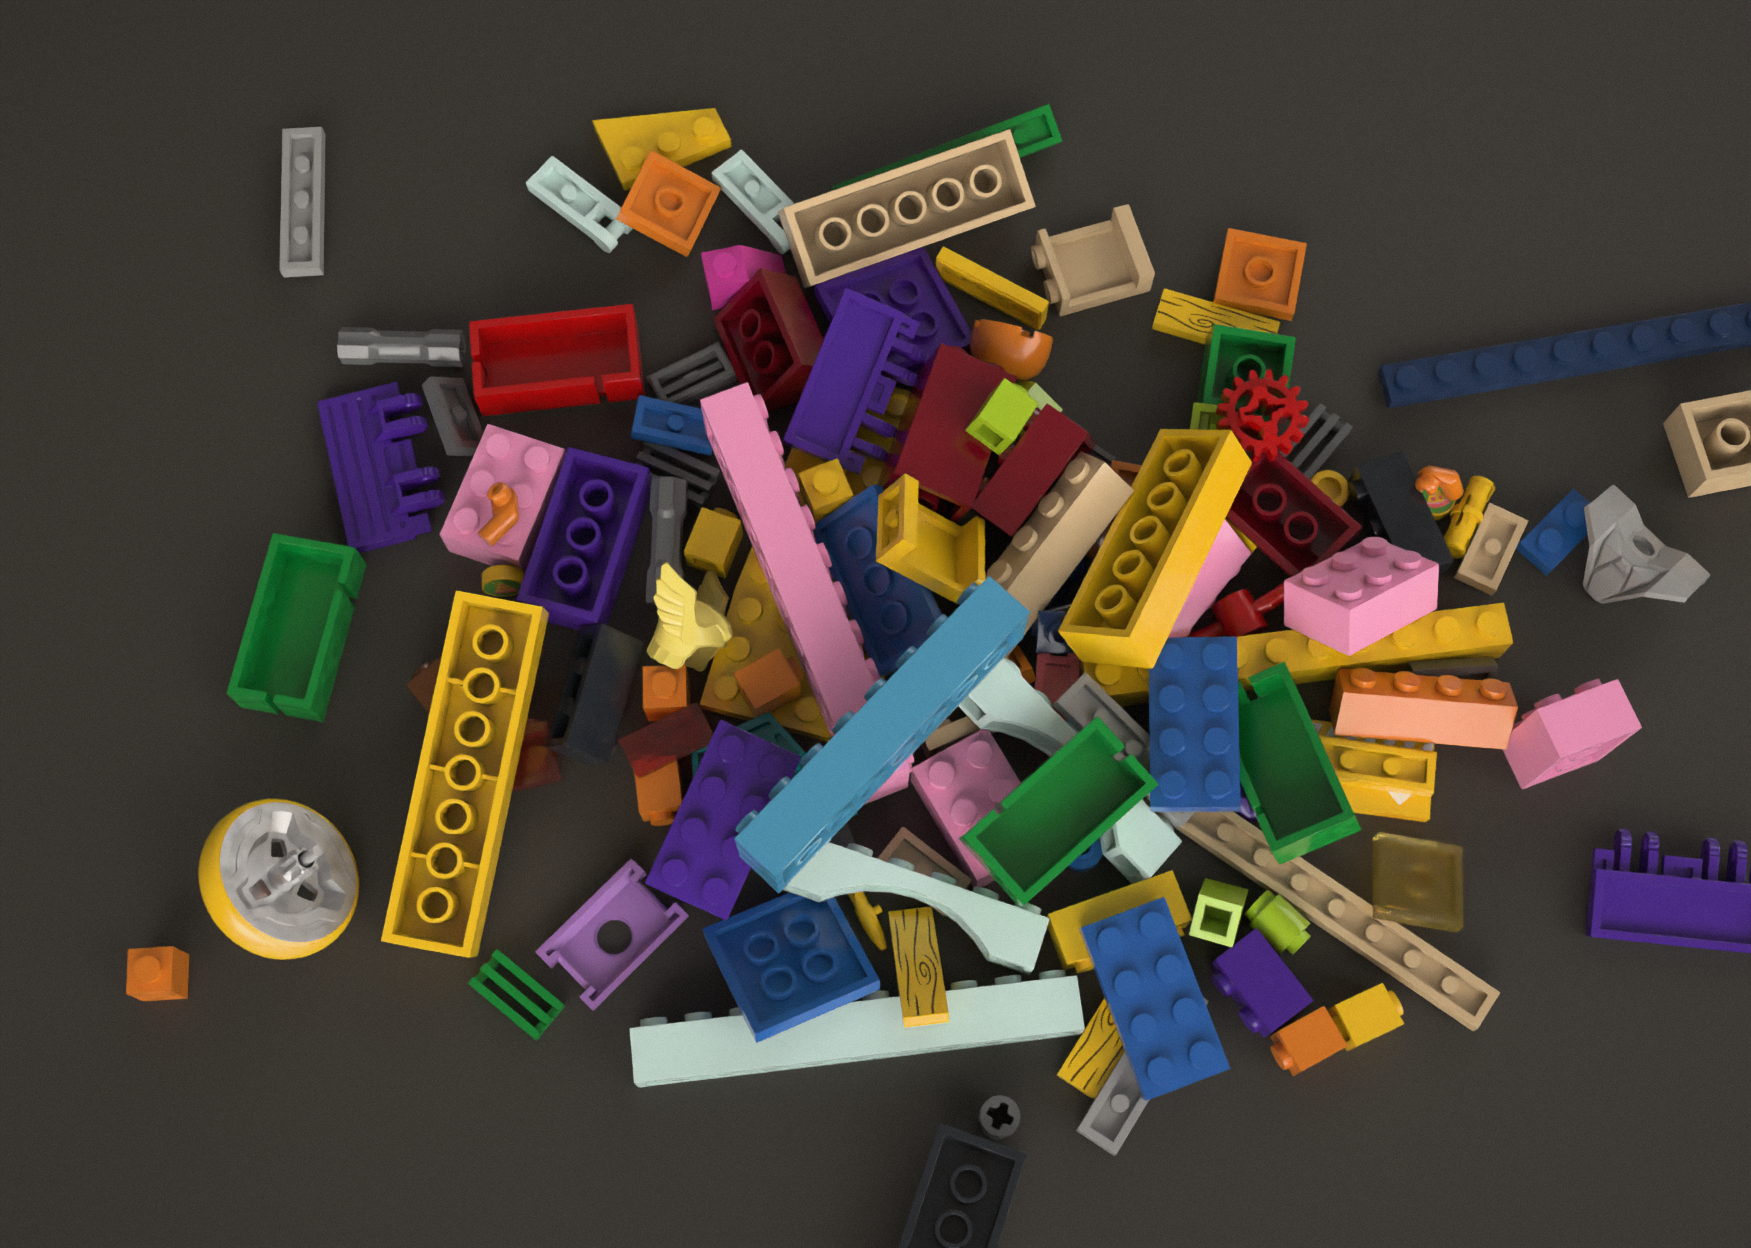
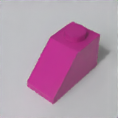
[701,245,786,310]

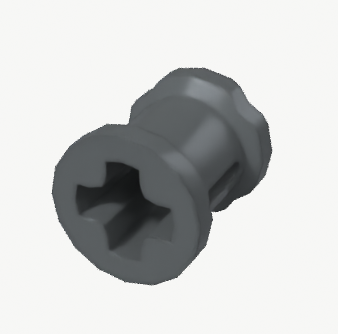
[978,1095,1021,1140]

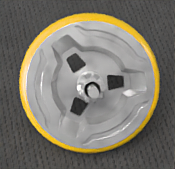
[198,799,359,960]

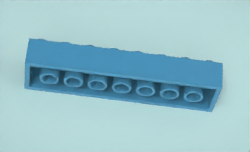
[734,576,1030,893]

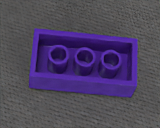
[516,447,652,630]
[645,720,801,921]

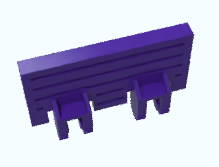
[781,288,928,475]
[317,382,445,553]
[1585,829,1751,953]

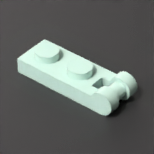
[711,149,794,254]
[526,156,633,253]

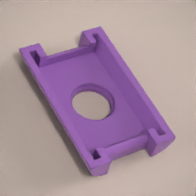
[535,859,689,1011]

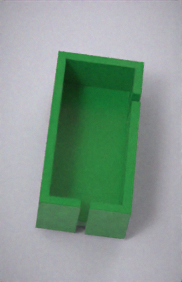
[226,533,367,722]
[1238,661,1362,865]
[958,716,1159,906]

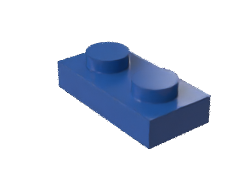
[630,395,713,456]
[1516,488,1590,576]

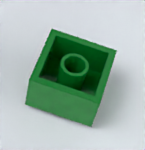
[1196,324,1296,422]

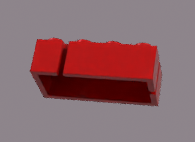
[469,304,645,416]

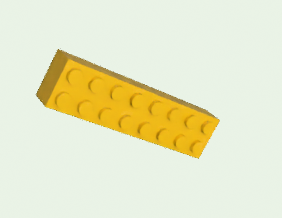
[381,591,549,958]

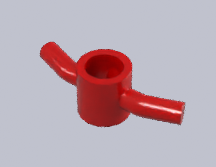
[1187,583,1284,637]

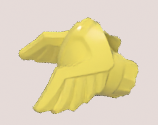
[647,562,733,671]

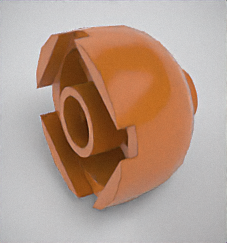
[970,319,1054,381]

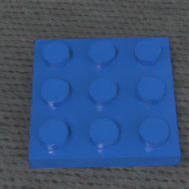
[703,892,880,1043]

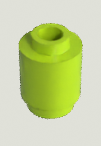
[1244,889,1311,955]

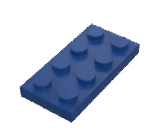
[813,485,942,676]
[1149,637,1241,812]
[1079,897,1230,1101]

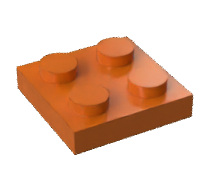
[616,150,721,257]
[1213,228,1307,321]

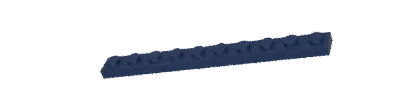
[1378,302,1751,408]

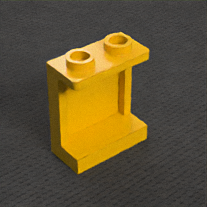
[876,474,986,604]

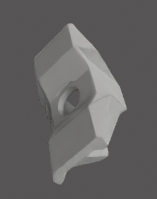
[1583,484,1710,604]

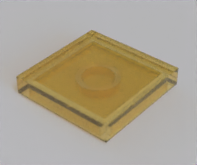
[1372,832,1464,933]

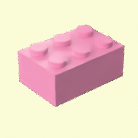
[440,424,566,575]
[1284,537,1439,656]
[1503,679,1642,789]
[910,729,1021,888]

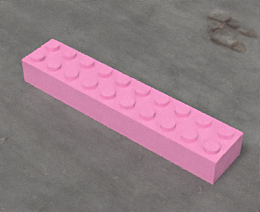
[700,382,914,804]

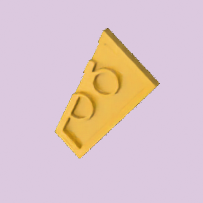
[592,108,732,191]

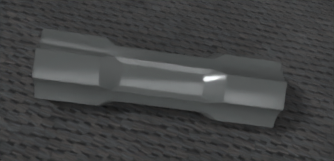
[337,327,466,367]
[646,477,688,606]

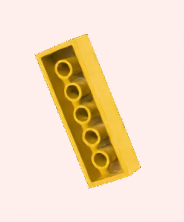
[1058,429,1252,669]

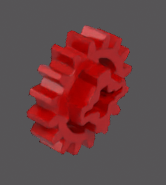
[1215,369,1309,462]

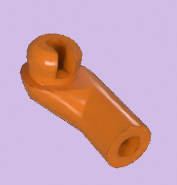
[1415,465,1464,501]
[477,482,519,547]

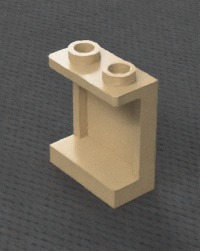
[1031,204,1155,316]

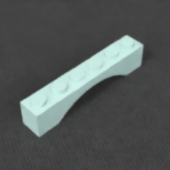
[959,658,1182,884]
[783,839,1050,975]

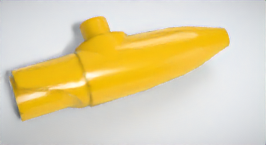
[848,892,887,951]

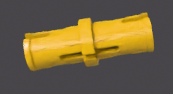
[1443,476,1495,558]

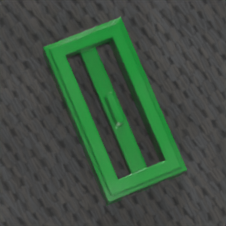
[468,949,565,1041]

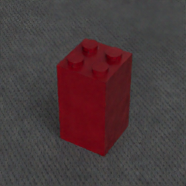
[877,343,1017,524]

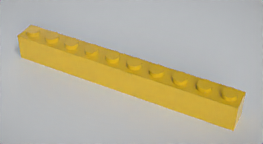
[1079,603,1513,707]

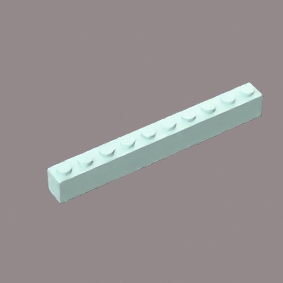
[630,970,1085,1087]

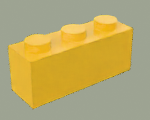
[1047,870,1192,973]

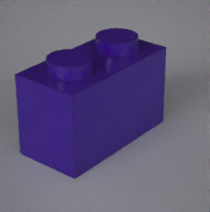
[1209,928,1314,1038]

